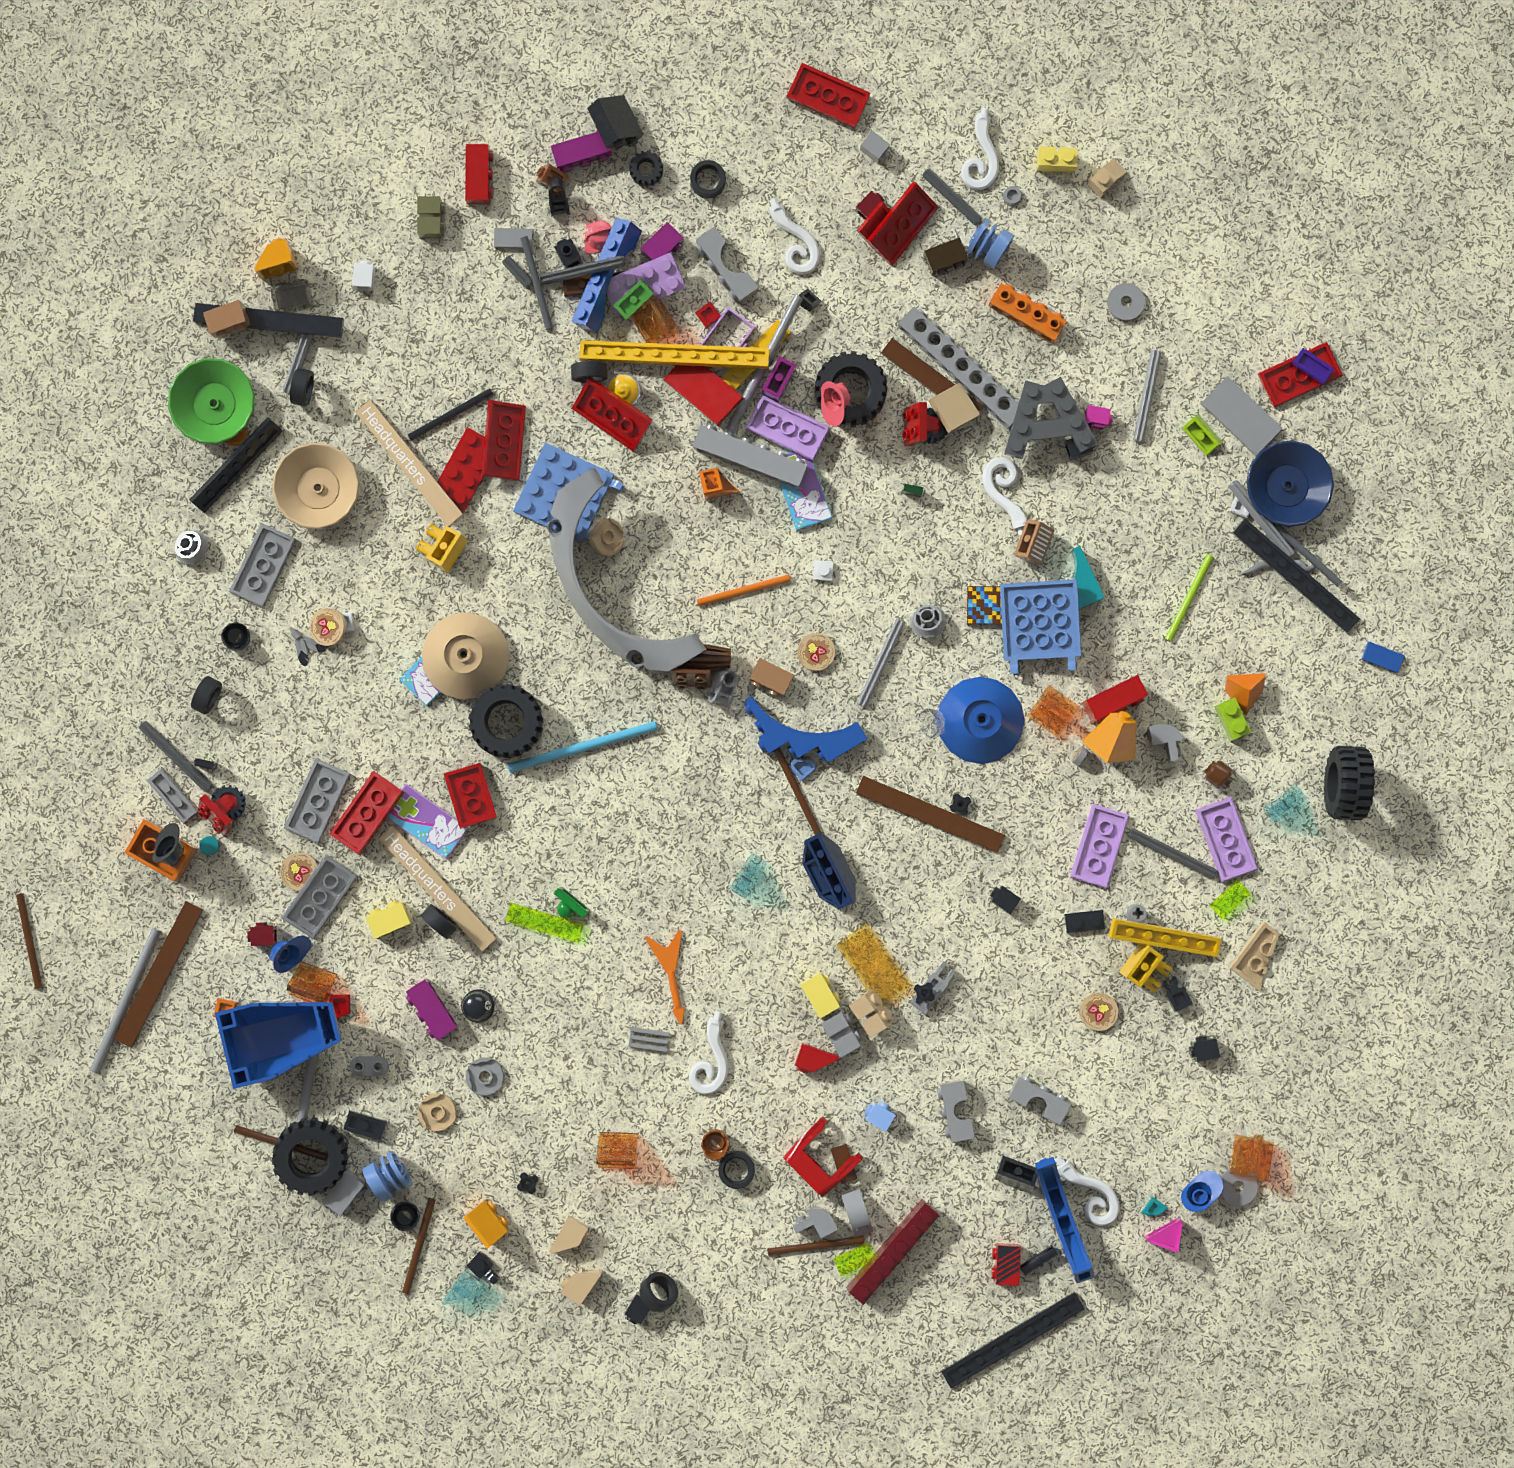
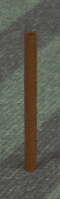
[773,748,822,835]
[16,893,43,989]
[234,1125,328,1161]
[402,1197,436,1294]
[767,1236,864,1256]

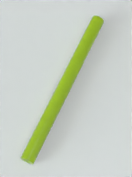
[1165,554,1214,642]

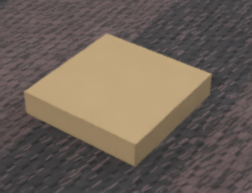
[928,383,980,433]

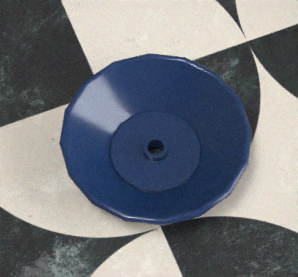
[1246,440,1334,527]

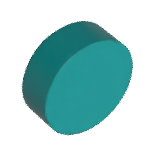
[199,836,220,855]

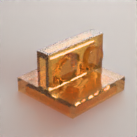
[631,296,679,344]
[1027,685,1080,738]
[286,961,338,1002]
[596,1132,638,1169]
[1229,1134,1274,1181]

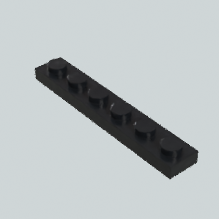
[189,417,283,513]

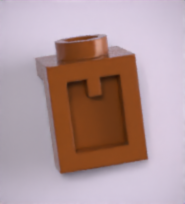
[536,164,568,192]

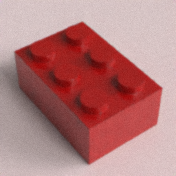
[1082,674,1148,724]

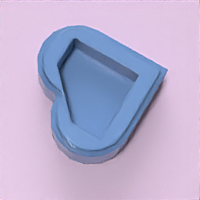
[790,758,816,781]

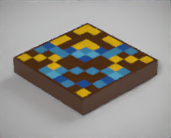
[967,586,1002,625]

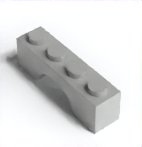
[696,226,759,304]

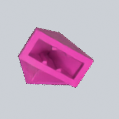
[1144,1218,1183,1253]

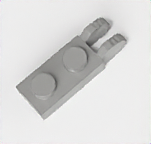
[910,961,956,1015]

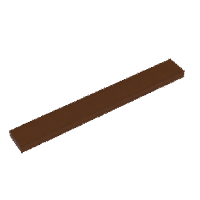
[856,776,1005,853]
[114,901,204,1048]

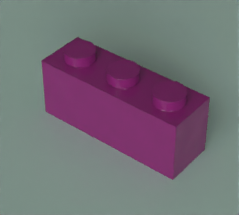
[551,131,612,173]
[406,979,458,1040]

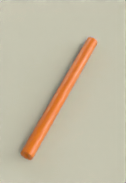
[697,574,791,606]

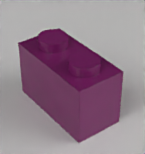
[641,222,684,261]
[762,356,796,403]

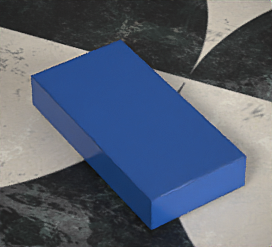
[1361,641,1405,673]

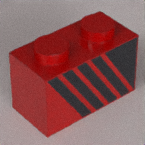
[991,1243,1021,1286]

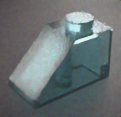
[1263,783,1307,823]
[729,852,768,899]
[441,1268,485,1305]

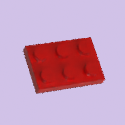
[443,763,497,829]

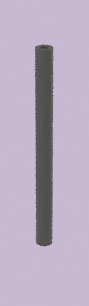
[520,236,553,330]
[1272,523,1343,587]

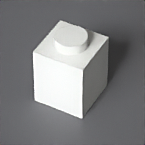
[352,261,376,291]

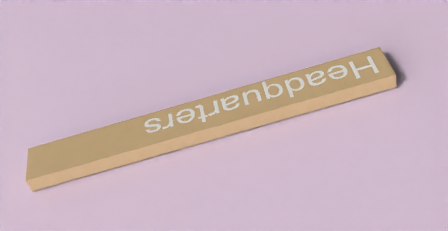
[356,400,464,527]
[378,825,497,952]

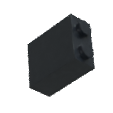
[587,95,644,149]

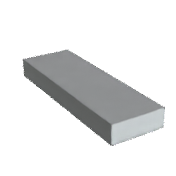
[147,768,199,824]

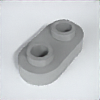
[350,1056,389,1076]

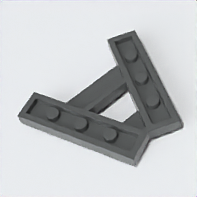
[1004,377,1098,459]

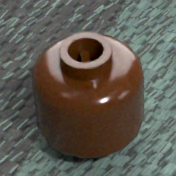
[1204,760,1234,789]

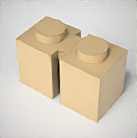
[849,989,895,1038]

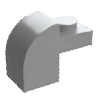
[1147,724,1183,763]
[841,1189,873,1237]
[792,1206,838,1238]

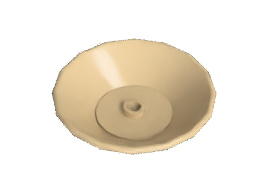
[272,442,360,529]
[421,612,509,700]

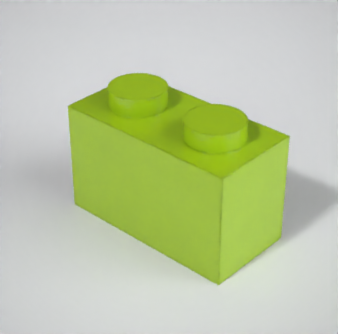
[1214,697,1251,741]

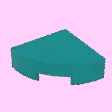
[1141,1196,1168,1216]

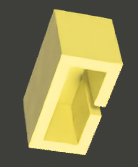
[1036,146,1077,173]
[366,900,412,939]
[800,973,841,1018]

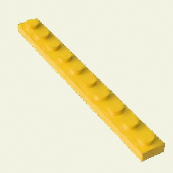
[579,340,770,369]

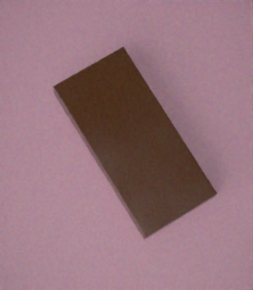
[831,1144,857,1184]

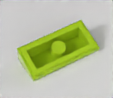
[1182,414,1223,456]

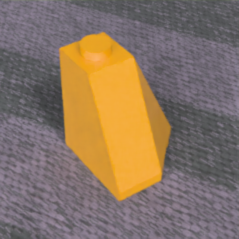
[1082,711,1137,763]

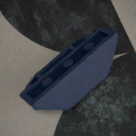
[802,832,856,910]

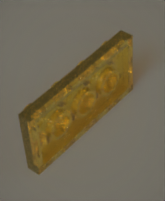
[835,923,911,1006]

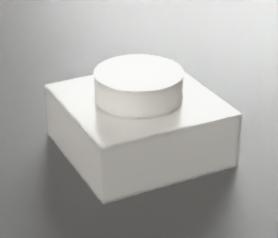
[813,560,833,581]

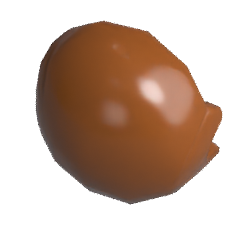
[701,1129,730,1161]

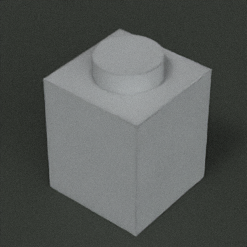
[860,131,890,164]

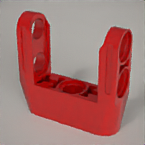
[783,1116,864,1198]

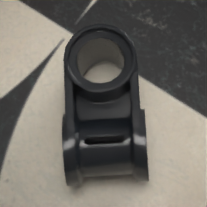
[548,178,570,217]

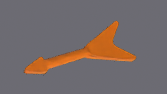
[645,930,684,1024]

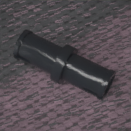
[1020,1244,1058,1276]

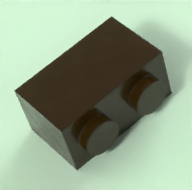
[923,237,968,277]

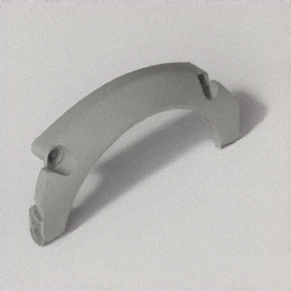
[547,468,706,671]

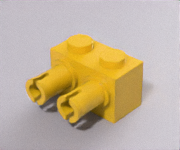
[416,524,468,573]
[1119,944,1172,993]

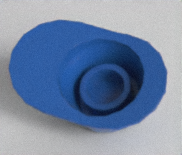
[268,935,312,973]
[1181,1170,1224,1212]

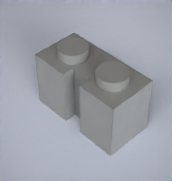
[821,1012,862,1057]
[322,1169,366,1216]

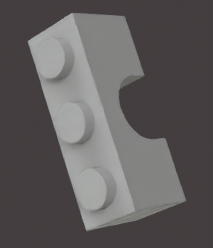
[1007,1075,1071,1125]
[937,1079,975,1143]

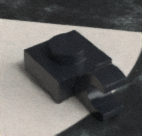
[466,1251,500,1285]

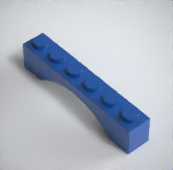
[571,218,642,334]

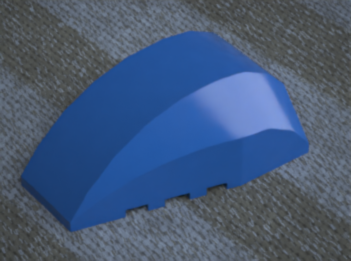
[215,1001,342,1089]

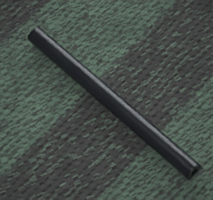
[407,388,494,441]

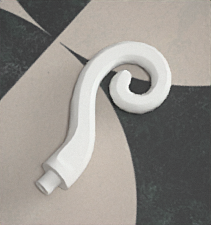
[961,107,999,190]
[769,198,820,275]
[982,457,1027,536]
[689,1011,729,1095]
[1055,1156,1120,1226]

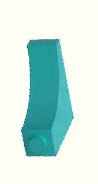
[1071,546,1105,610]

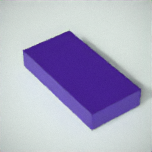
[1291,348,1334,386]

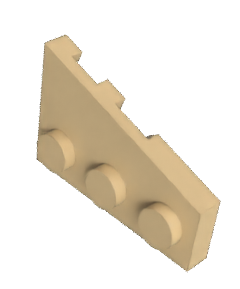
[1228,921,1280,991]

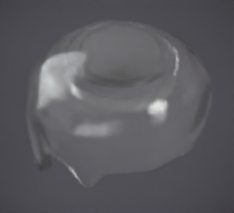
[918,708,946,738]

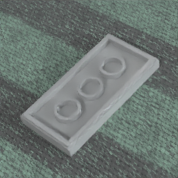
[1201,376,1282,456]
[229,523,297,608]
[284,758,351,844]
[281,854,358,939]

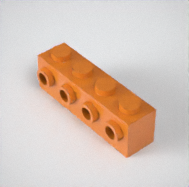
[988,283,1067,344]

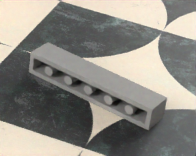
[693,424,808,490]

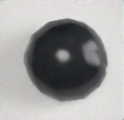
[221,622,250,651]
[390,1201,420,1231]

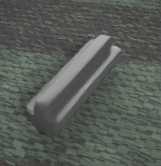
[502,256,533,289]

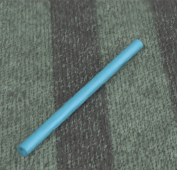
[508,721,657,773]

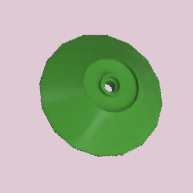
[168,358,255,444]

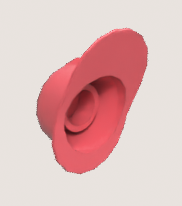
[584,221,612,254]
[821,381,850,426]

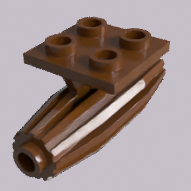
[671,644,731,690]

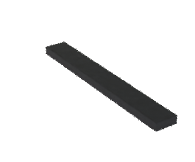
[193,303,344,338]
[1232,518,1360,633]
[941,1292,1085,1389]

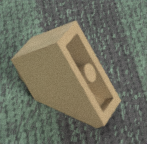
[1087,159,1127,198]
[549,1215,590,1254]
[561,1269,603,1306]

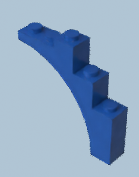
[744,696,868,763]
[1035,1157,1095,1284]

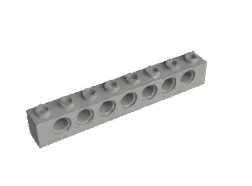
[897,307,1019,429]

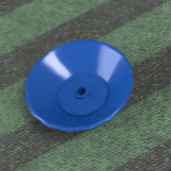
[937,677,1024,764]

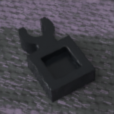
[1163,976,1193,1013]

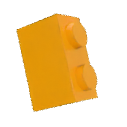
[254,238,299,280]
[463,1199,509,1249]

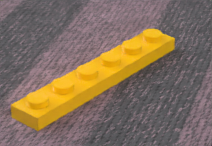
[721,319,791,391]
[1108,918,1222,957]

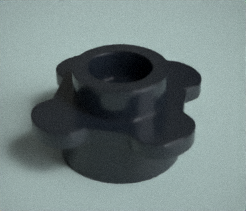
[950,794,971,815]
[914,982,935,1003]
[517,1172,539,1194]

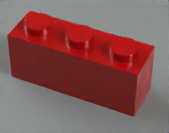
[465,144,494,205]

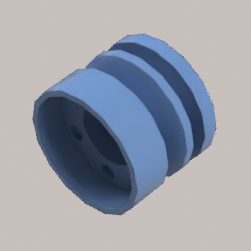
[966,219,1015,270]
[362,1151,412,1203]

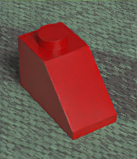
[794,1043,839,1074]

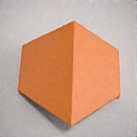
[699,468,740,500]
[1225,673,1266,715]

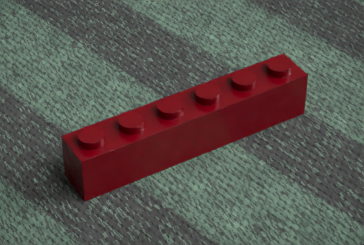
[846,1199,940,1305]

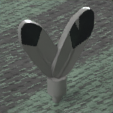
[289,627,326,666]

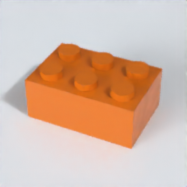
[124,819,198,882]

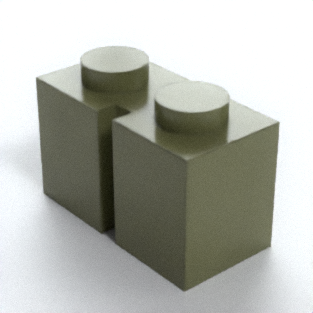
[417,196,446,238]

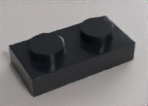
[1064,910,1105,933]
[344,1110,387,1140]

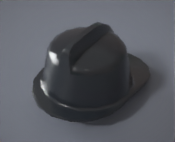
[152,823,184,867]

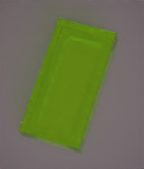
[1209,879,1251,920]
[833,1242,874,1276]

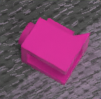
[1084,405,1113,430]

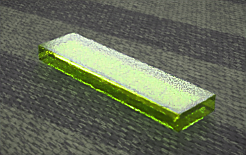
[505,902,584,943]

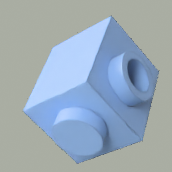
[864,1101,896,1132]

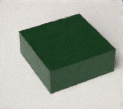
[902,484,924,497]

